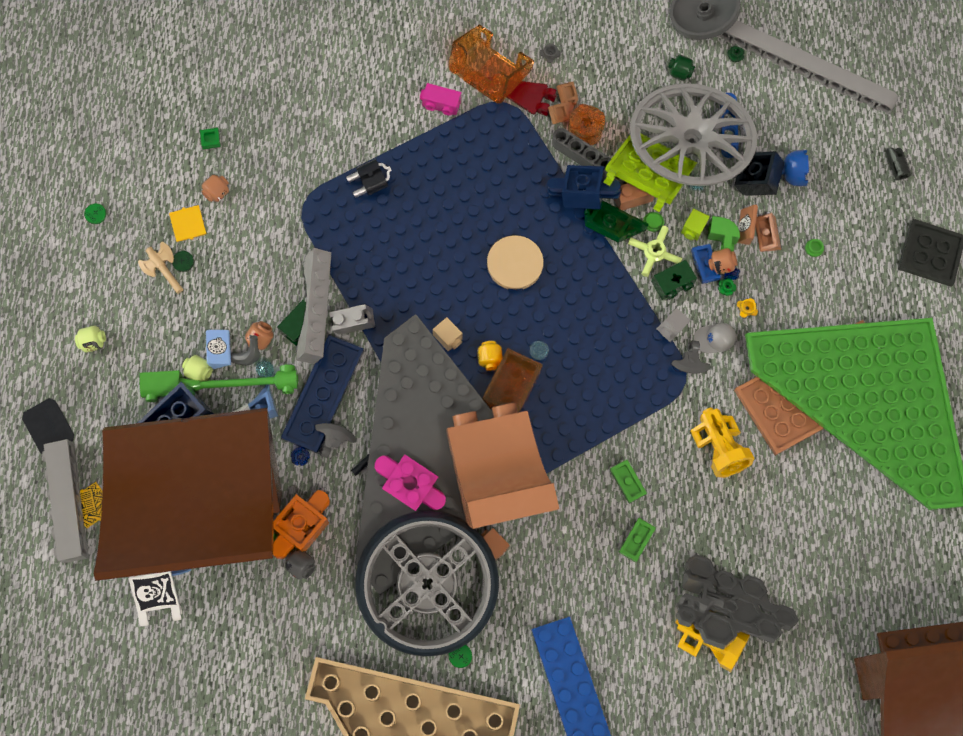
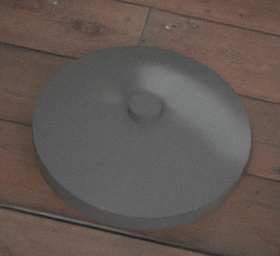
[670,0,741,40]

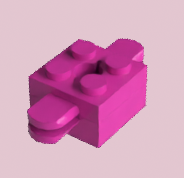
[375,454,446,511]

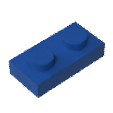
[691,244,721,284]

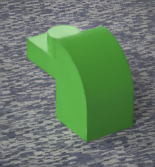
[707,216,740,252]

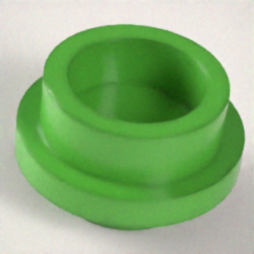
[805,239,824,257]

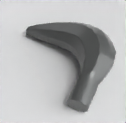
[231,335,260,366]

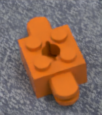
[273,490,330,559]

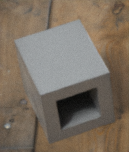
[657,308,691,342]

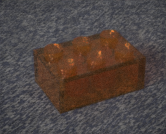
[482,348,543,413]

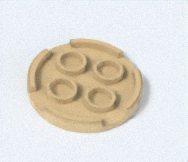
[487,236,543,289]

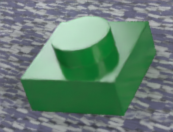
[200,128,221,150]

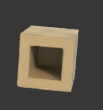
[433,318,462,351]

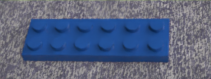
[531,617,611,736]

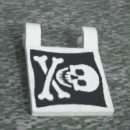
[128,571,182,626]

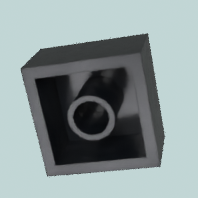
[734,151,785,196]

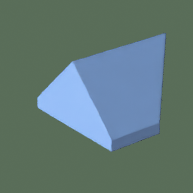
[248,385,278,419]

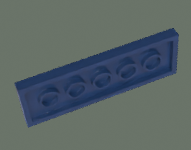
[281,335,364,454]

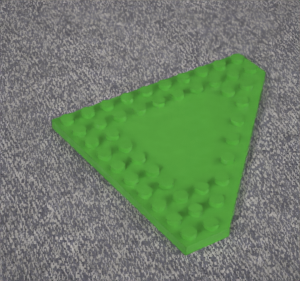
[745,318,963,510]

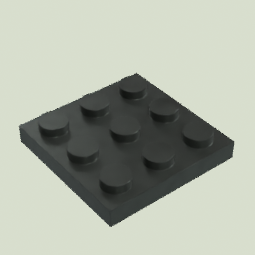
[898,219,963,287]

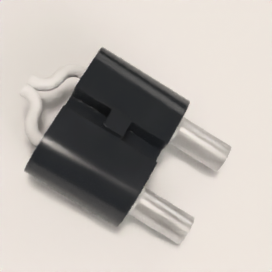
[346,159,392,198]

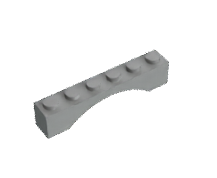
[296,248,331,364]

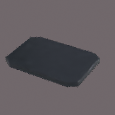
[22,398,74,454]

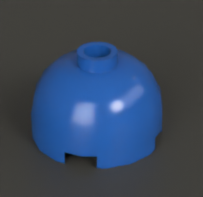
[782,150,809,187]

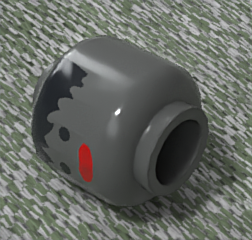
[285,550,316,580]

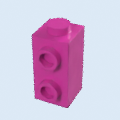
[420,83,462,116]

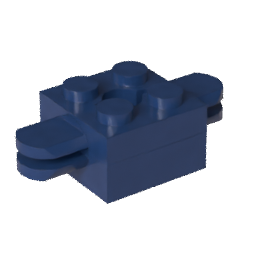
[547,165,621,209]

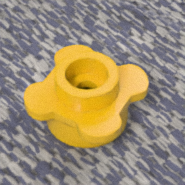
[737,298,758,318]

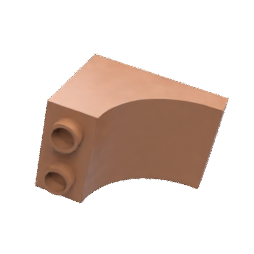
[446,403,559,529]

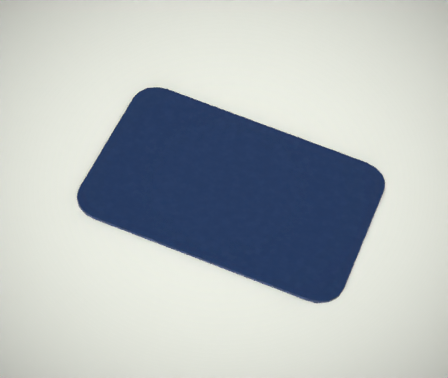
[301,102,687,474]

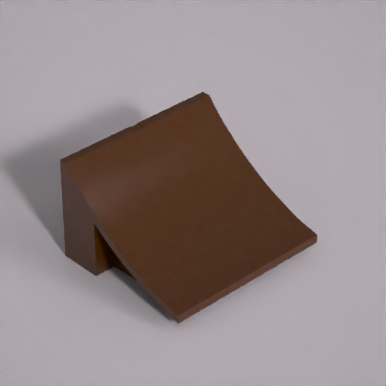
[93,408,282,581]
[854,622,963,736]

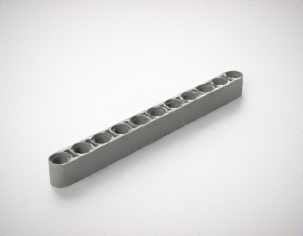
[717,21,898,114]

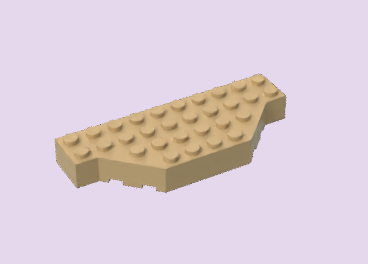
[305,657,520,736]

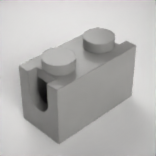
[329,304,375,335]

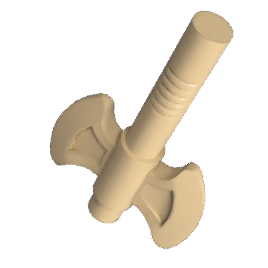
[138,242,183,294]

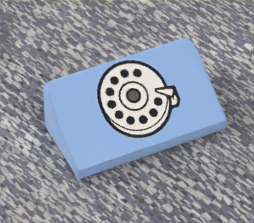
[206,330,231,369]

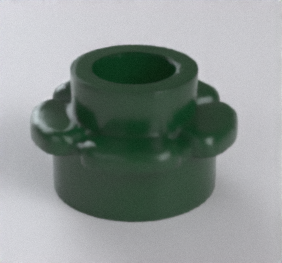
[727,46,745,62]

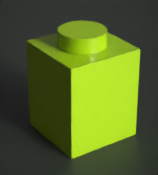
[681,208,710,241]

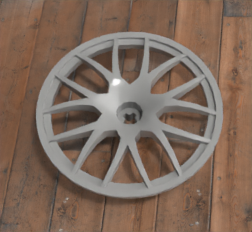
[630,83,757,186]

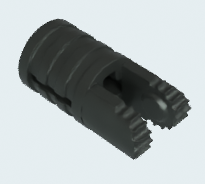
[886,148,912,181]

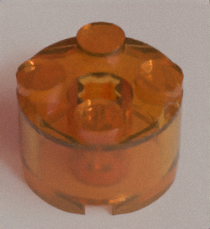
[567,104,605,145]

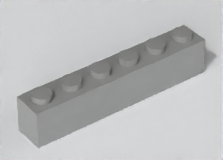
[42,439,88,563]

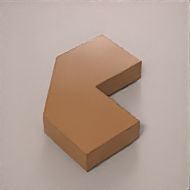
[548,81,578,125]

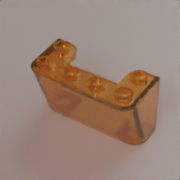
[449,24,534,103]

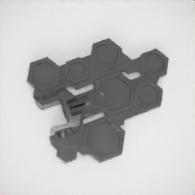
[676,554,799,650]

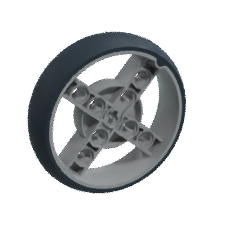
[355,511,499,656]

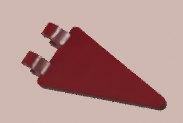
[483,77,557,117]

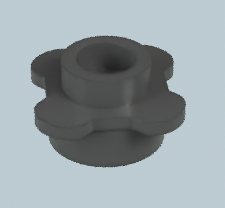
[540,44,561,63]

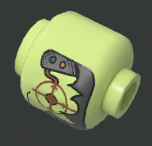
[75,326,106,353]

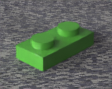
[610,460,647,504]
[618,518,656,563]

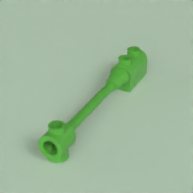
[140,365,299,402]

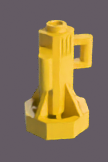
[690,408,755,478]
[676,610,750,672]

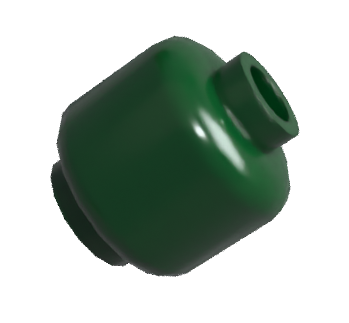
[667,54,695,81]

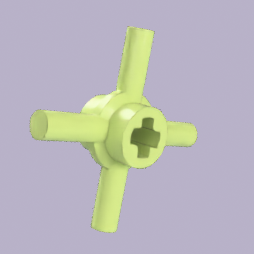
[628,226,683,277]

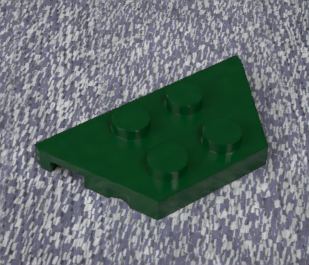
[584,200,649,243]

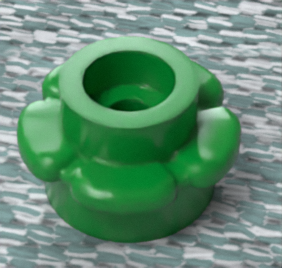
[718,278,736,296]

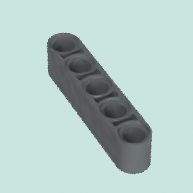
[552,128,627,185]

